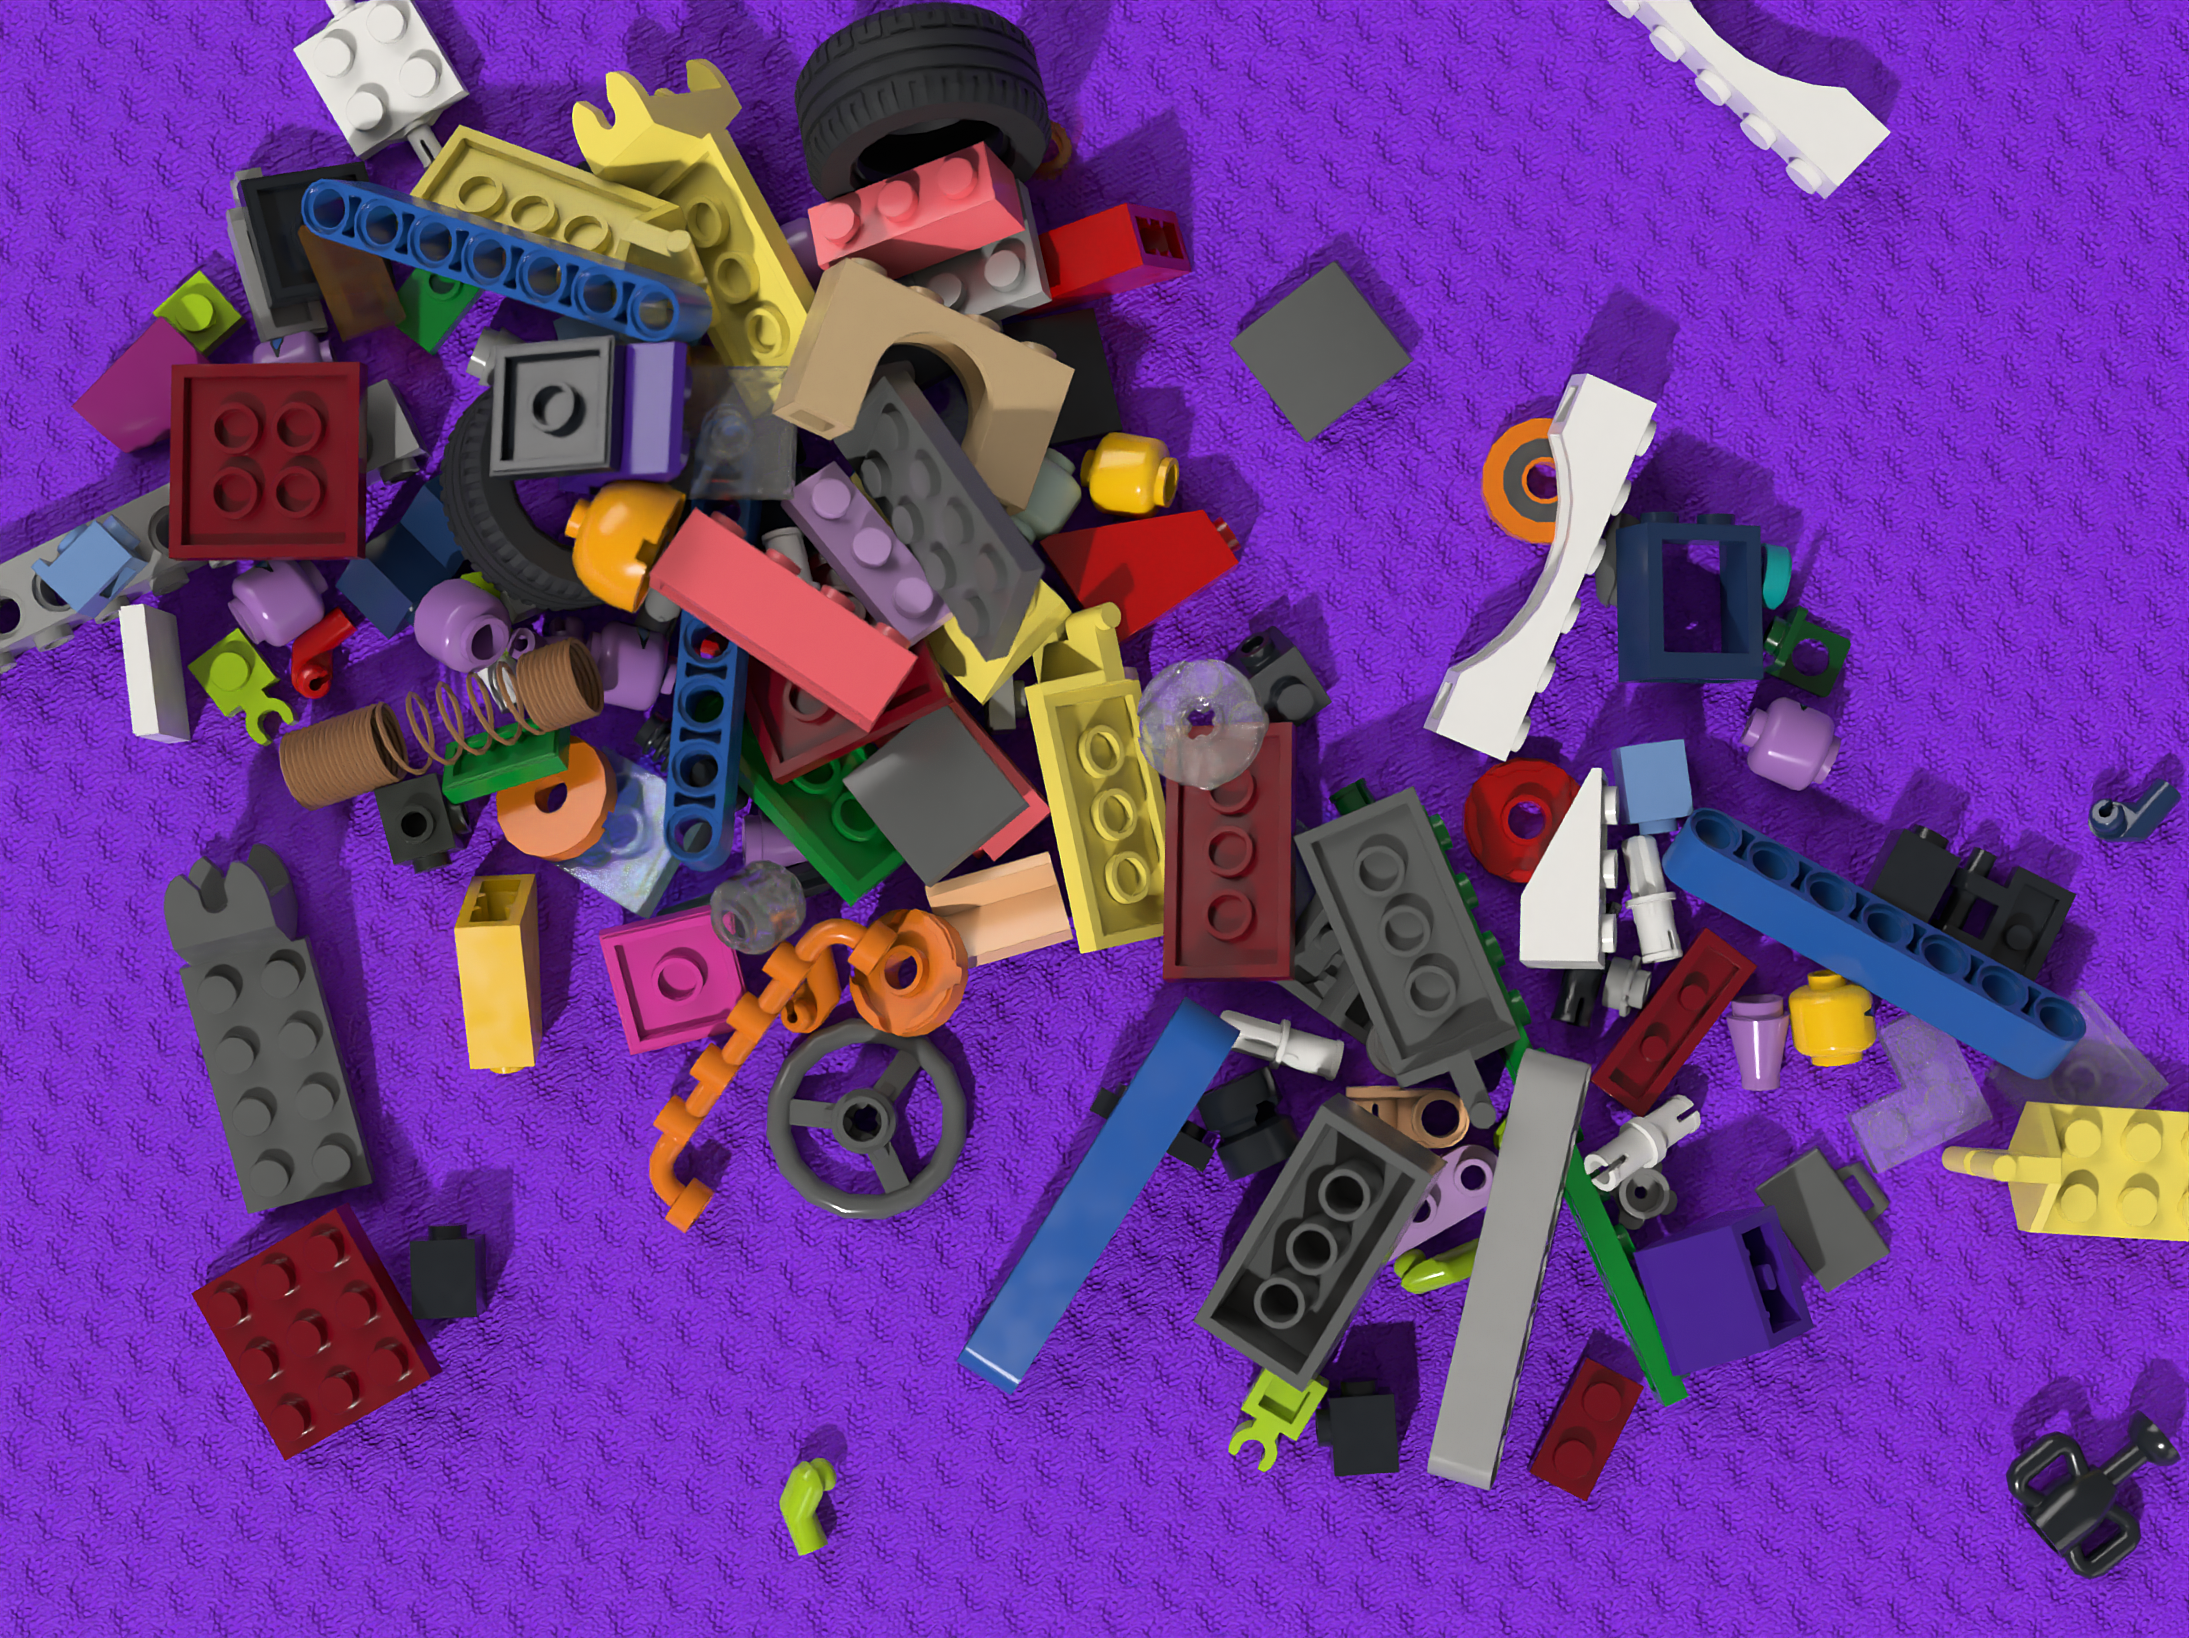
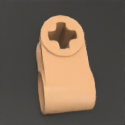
[1346,1086,1470,1148]

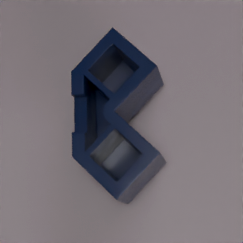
[335,472,473,640]

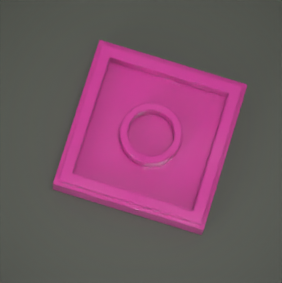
[599,901,748,1055]

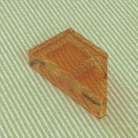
[297,225,406,342]

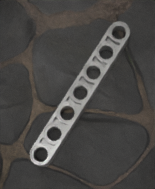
[1427,1048,1592,1491]

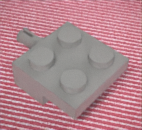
[893,178,1052,333]

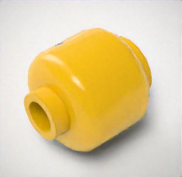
[1080,432,1179,520]
[1788,969,1877,1066]

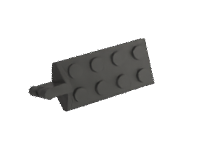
[833,360,1045,662]
[1294,786,1521,1129]

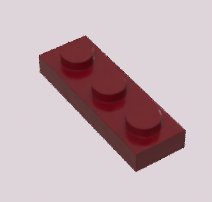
[1590,927,1757,1118]

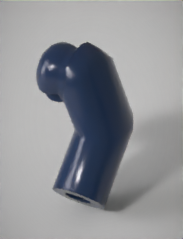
[2088,778,2182,842]

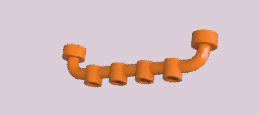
[649,918,898,1234]

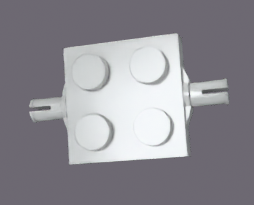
[293,0,470,171]

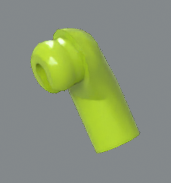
[1393,1238,1479,1294]

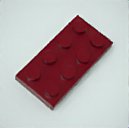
[1163,722,1297,983]

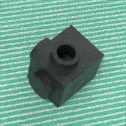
[373,773,471,874]

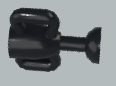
[2005,1410,2181,1580]

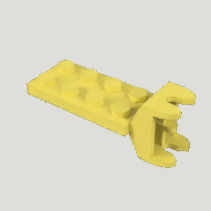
[572,58,815,421]

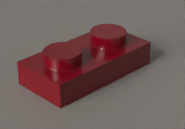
[1526,1355,1644,1502]

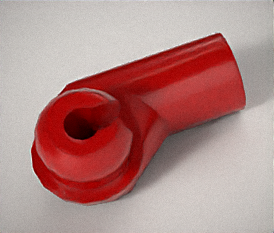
[291,605,358,699]

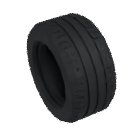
[794,2,1052,201]
[439,385,696,611]

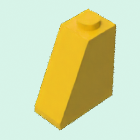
[454,874,542,1074]

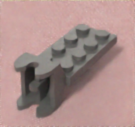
[164,843,376,1214]

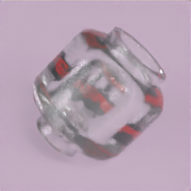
[710,860,806,955]

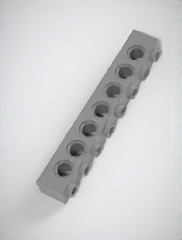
[0,379,431,675]

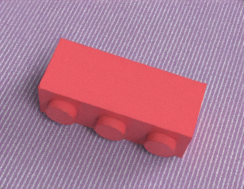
[808,142,1026,280]

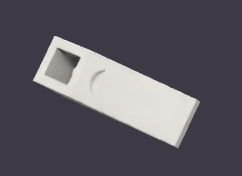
[1519,768,1619,969]

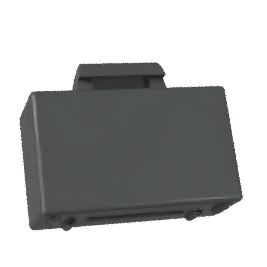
[1755,1145,1890,1292]

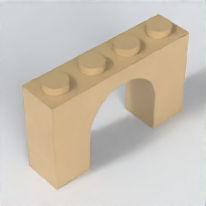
[772,258,1075,517]

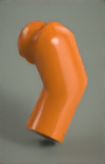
[780,945,842,1033]

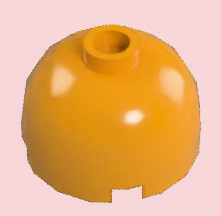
[565,480,686,613]

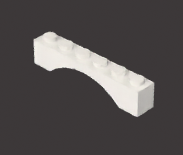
[1607,0,1891,199]
[1423,373,1657,762]

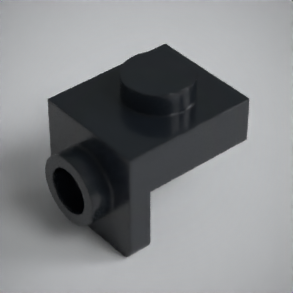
[1224,626,1332,727]

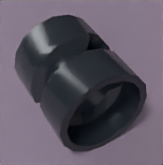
[1196,1065,1301,1181]

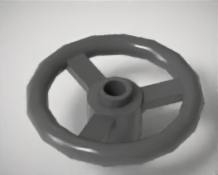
[766,1018,968,1220]

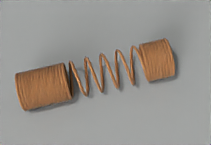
[279,637,604,811]

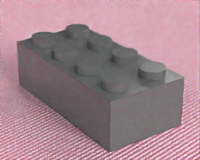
[1193,1092,1448,1393]

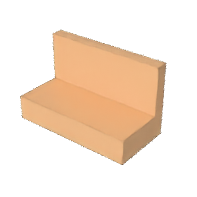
[924,851,1074,969]

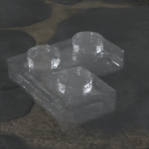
[1845,1013,1993,1174]

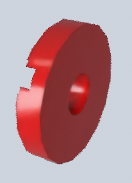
[1462,757,1581,883]

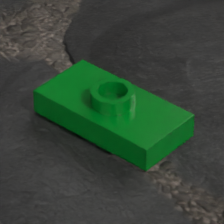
[380,268,485,356]
[442,718,571,805]

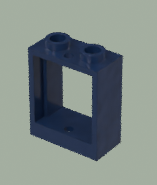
[1616,512,1764,684]

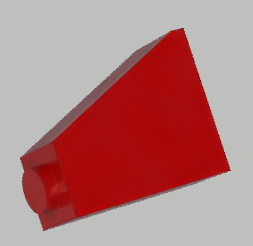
[1015,202,1192,317]
[1040,509,1241,648]

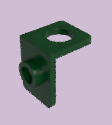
[1763,605,1851,698]

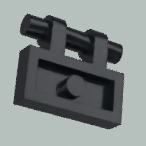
[1929,847,2077,982]

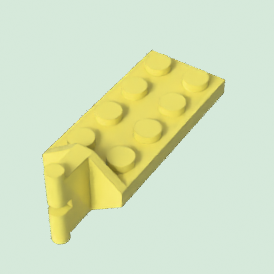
[396,125,722,328]
[1024,602,1166,954]
[1942,1101,2189,1242]

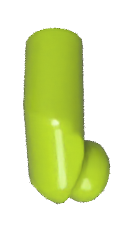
[779,1458,837,1556]

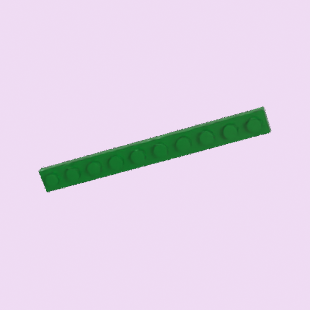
[1422,805,1690,1407]

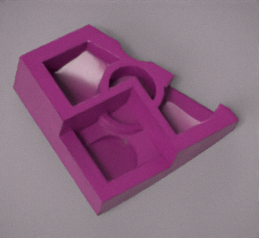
[71,316,216,454]

